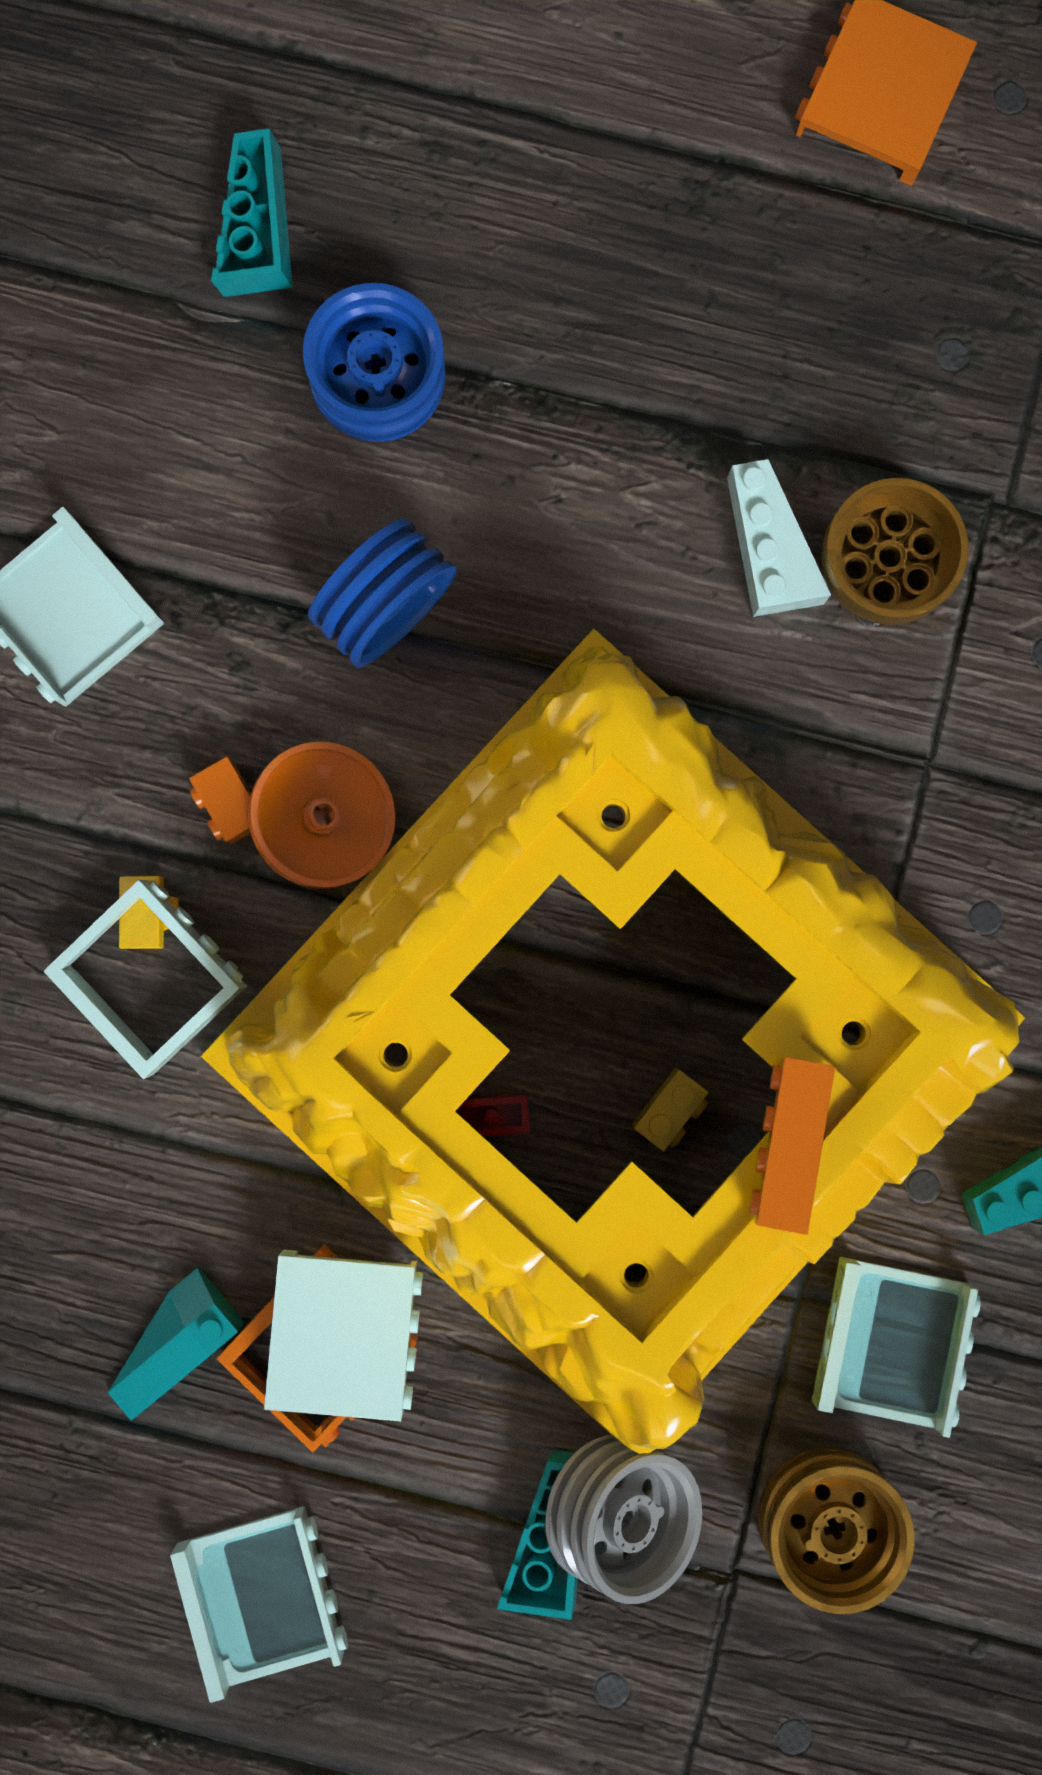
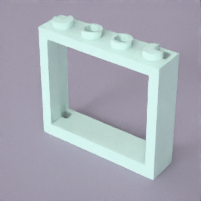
[44,880,247,1079]

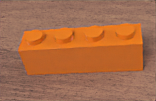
[749,1057,835,1235]

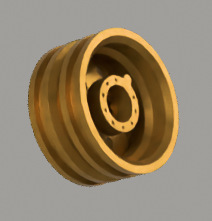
[758,1447,915,1614]

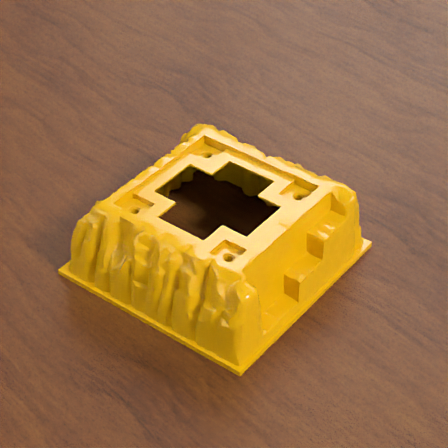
[201,629,1025,1454]

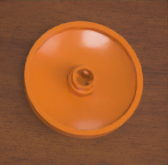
[248,742,395,889]

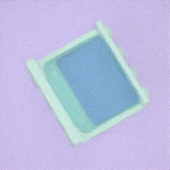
[812,1257,981,1438]
[170,1506,348,1703]

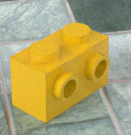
[631,1067,709,1152]

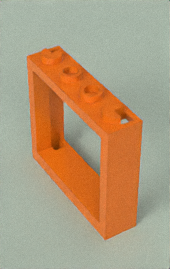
[216,1244,419,1453]

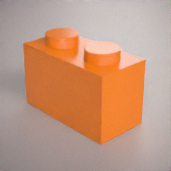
[189,757,251,844]

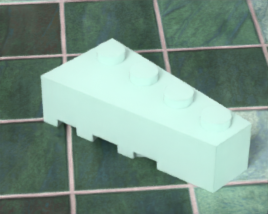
[727,459,831,617]

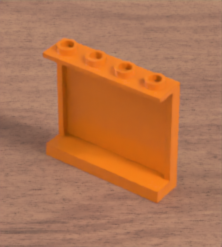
[795,0,977,186]

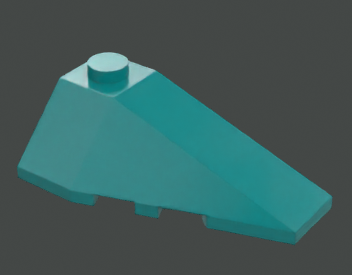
[108,1267,245,1421]

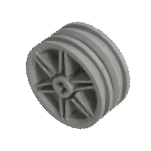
[545,1435,702,1604]

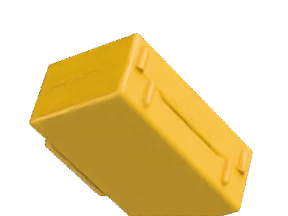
[119,876,179,949]

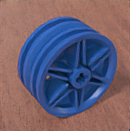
[303,283,445,442]
[308,518,457,668]

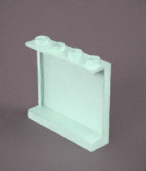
[0,507,164,707]
[264,1250,423,1421]

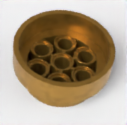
[821,478,969,624]

